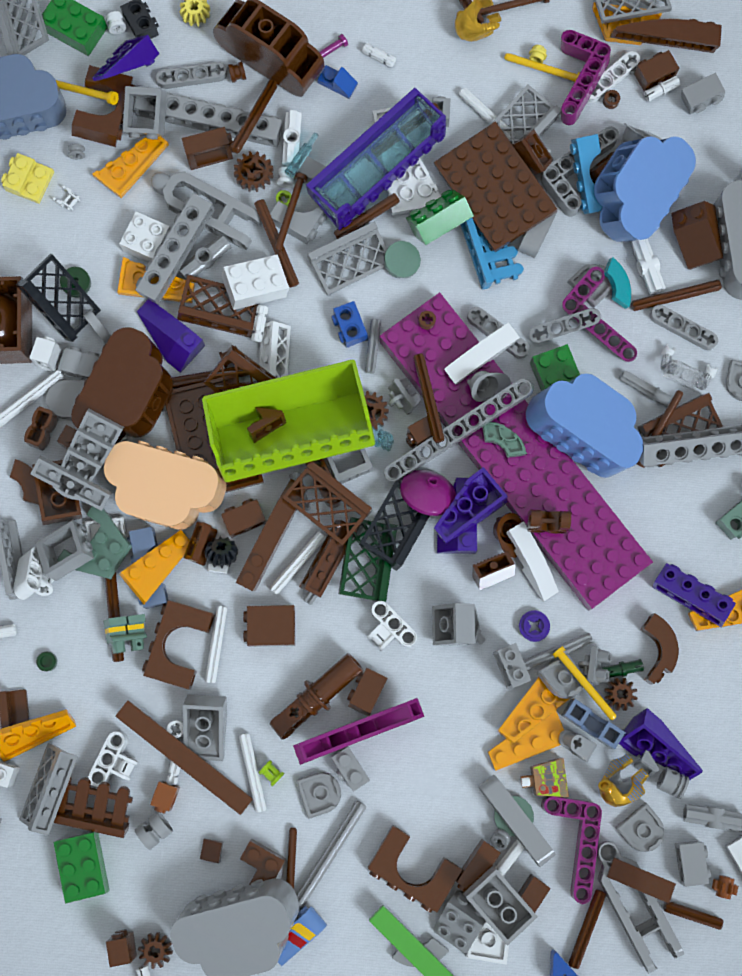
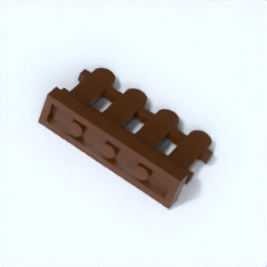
[54,777,133,838]

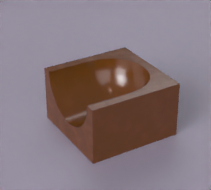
[0,276,32,364]

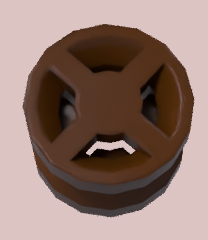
[228,61,246,83]

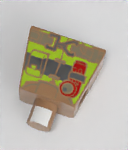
[520,758,569,797]

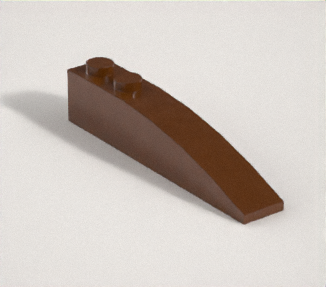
[610,19,722,53]
[236,479,307,591]

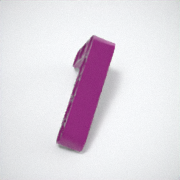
[561,30,611,125]
[562,267,637,362]
[542,796,602,904]

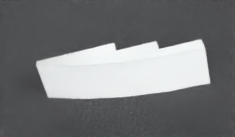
[444,322,520,384]
[506,521,559,602]

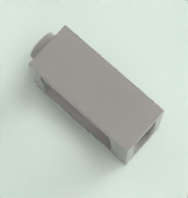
[123,86,167,140]
[326,448,373,484]
[35,520,94,581]
[493,643,532,689]

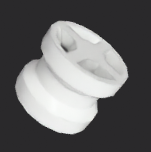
[106,11,127,34]
[277,167,297,188]

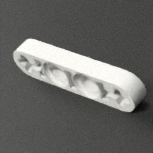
[587,51,640,103]

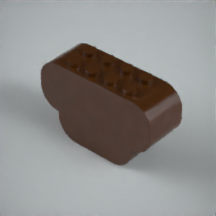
[213,0,324,97]
[71,327,173,444]

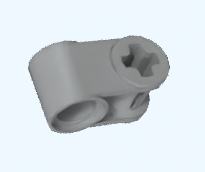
[559,729,597,762]

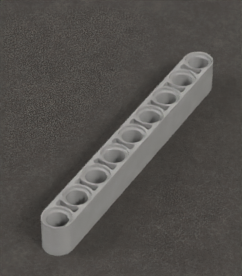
[384,379,534,481]

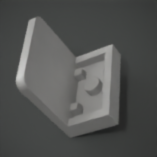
[433,890,486,953]

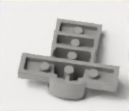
[31,409,124,511]

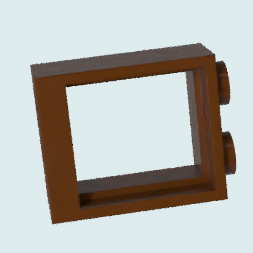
[181,127,233,170]

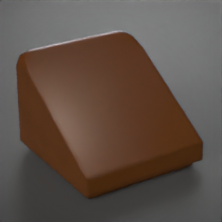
[200,838,223,863]

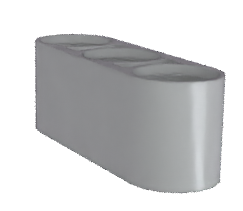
[518,212,557,258]

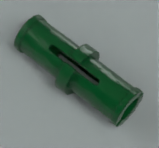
[602,659,644,678]

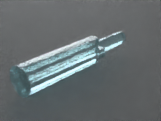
[285,133,318,178]

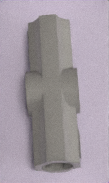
[179,234,232,279]
[683,804,742,831]

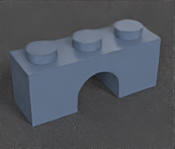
[561,699,626,749]

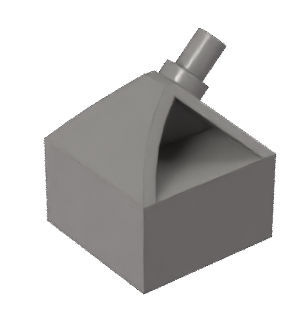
[432,603,485,646]

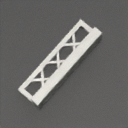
[259,321,291,378]

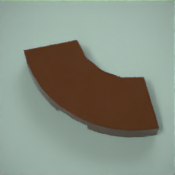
[10,459,39,505]

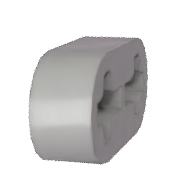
[83,310,111,344]

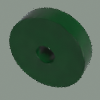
[60,267,91,298]

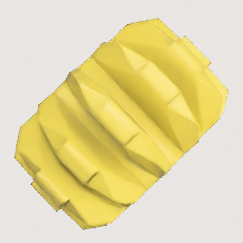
[179,0,210,27]

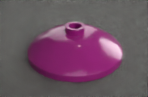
[400,470,456,516]

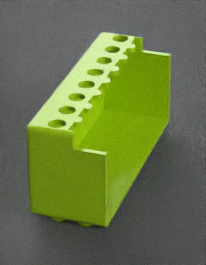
[202,360,375,482]

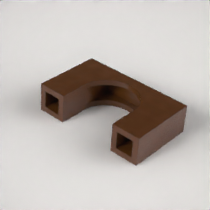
[72,65,135,147]
[142,600,215,690]
[368,825,462,913]
[456,839,551,913]

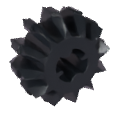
[205,535,238,569]

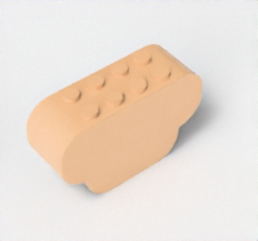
[104,440,226,530]

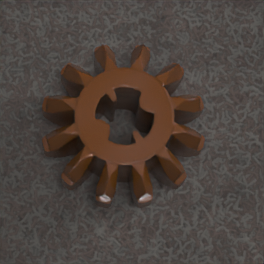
[604,678,638,711]
[138,932,173,969]

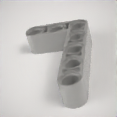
[541,126,619,217]

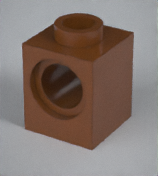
[150,781,180,814]

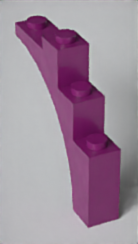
[293,698,425,765]

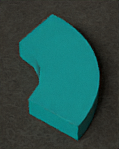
[604,257,631,309]

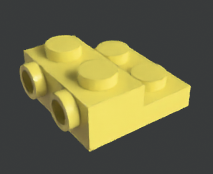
[1,153,54,204]

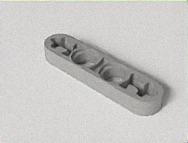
[156,62,227,89]
[650,305,718,350]
[467,307,530,359]
[529,308,601,343]

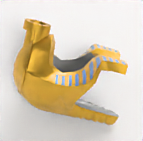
[455,0,501,42]
[598,754,649,807]

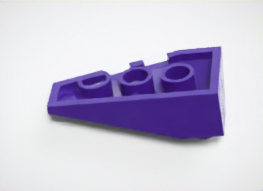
[92,35,159,81]
[137,300,205,373]
[434,467,508,543]
[437,478,477,554]
[619,708,703,780]

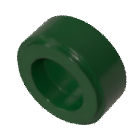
[36,652,57,672]

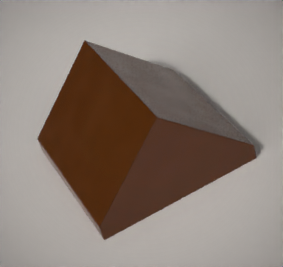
[512,129,554,175]

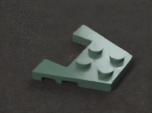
[57,506,132,579]

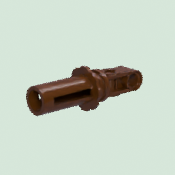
[269,653,364,740]

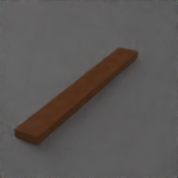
[115,700,253,815]

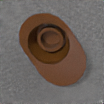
[493,513,522,558]

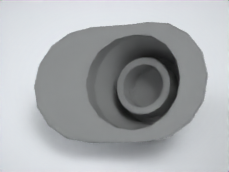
[621,123,662,143]
[467,371,511,402]

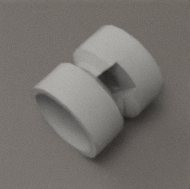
[135,811,173,850]

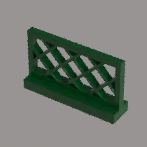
[338,517,398,602]

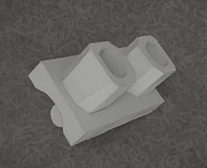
[388,378,422,415]
[578,646,612,686]

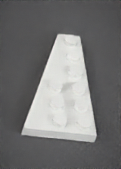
[372,108,441,216]

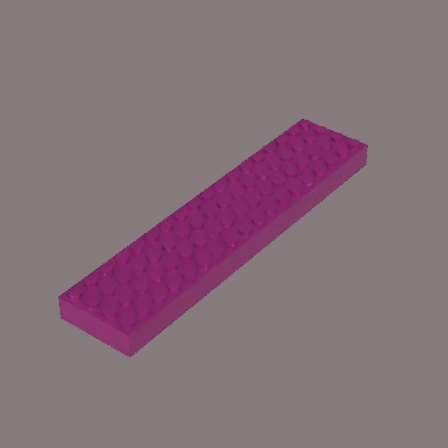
[379,292,653,611]

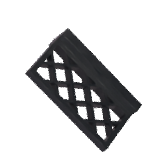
[15,254,101,342]
[359,481,430,571]

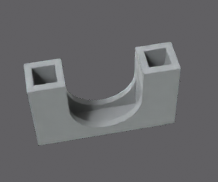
[270,156,347,244]

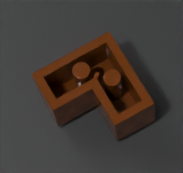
[240,839,286,885]

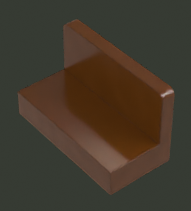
[184,522,217,566]
[0,689,29,729]

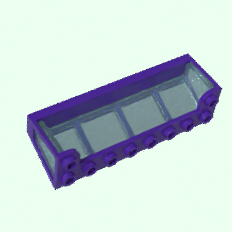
[306,87,446,230]

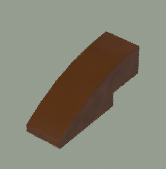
[606,857,676,903]

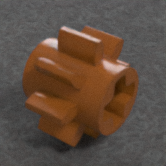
[712,875,739,900]

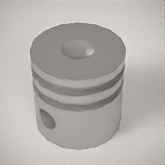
[657,767,689,799]

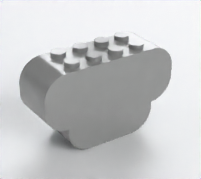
[714,180,742,300]
[170,879,299,976]

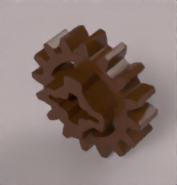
[234,151,274,192]
[365,391,389,431]

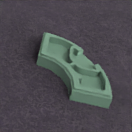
[482,422,527,458]

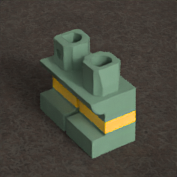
[103,614,147,654]

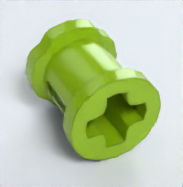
[258,760,285,787]

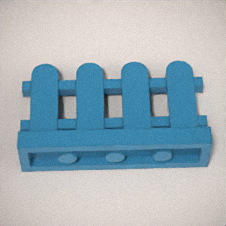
[460,218,524,290]

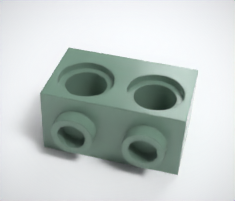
[715,500,742,540]

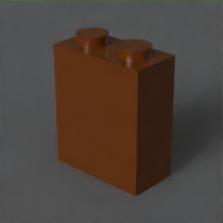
[243,605,295,647]

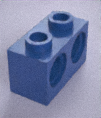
[331,301,368,347]

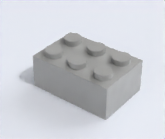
[463,866,538,946]

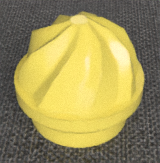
[529,45,547,63]

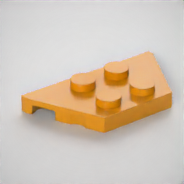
[592,2,662,45]

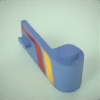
[278,906,327,966]

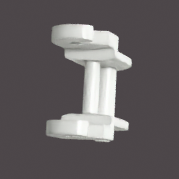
[52,185,81,211]

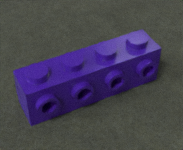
[652,563,736,628]

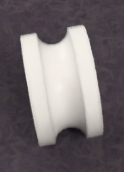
[167,720,183,738]

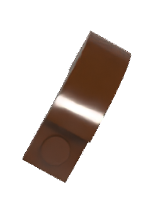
[640,613,679,685]

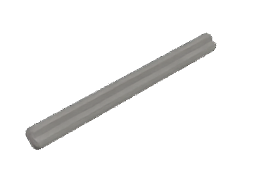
[297,801,366,909]

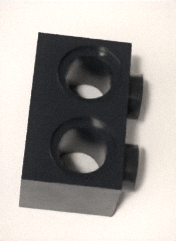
[120,0,159,39]

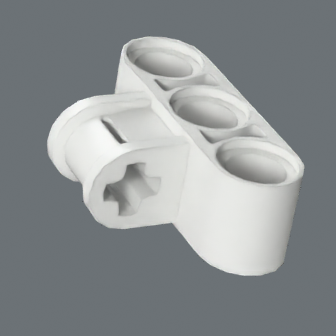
[13,547,54,600]
[367,601,417,651]
[88,731,138,787]

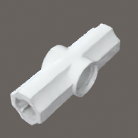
[282,110,302,169]
[631,238,666,295]

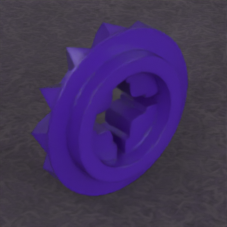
[519,610,550,642]

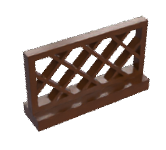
[177,275,258,338]
[204,345,276,393]
[637,393,723,467]
[282,461,372,546]

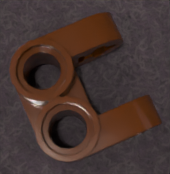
[527,509,571,534]

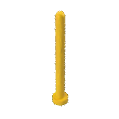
[504,53,581,81]
[56,80,119,105]
[552,646,616,720]

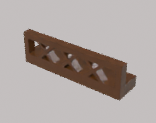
[299,520,358,598]

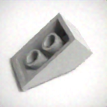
[183,694,227,761]

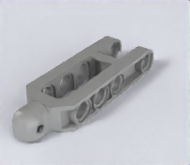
[151,172,262,250]
[597,841,684,974]

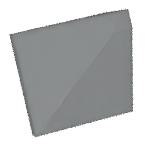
[634,750,659,777]

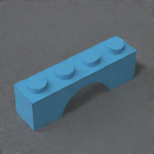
[570,134,602,214]

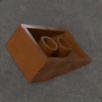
[671,201,724,270]

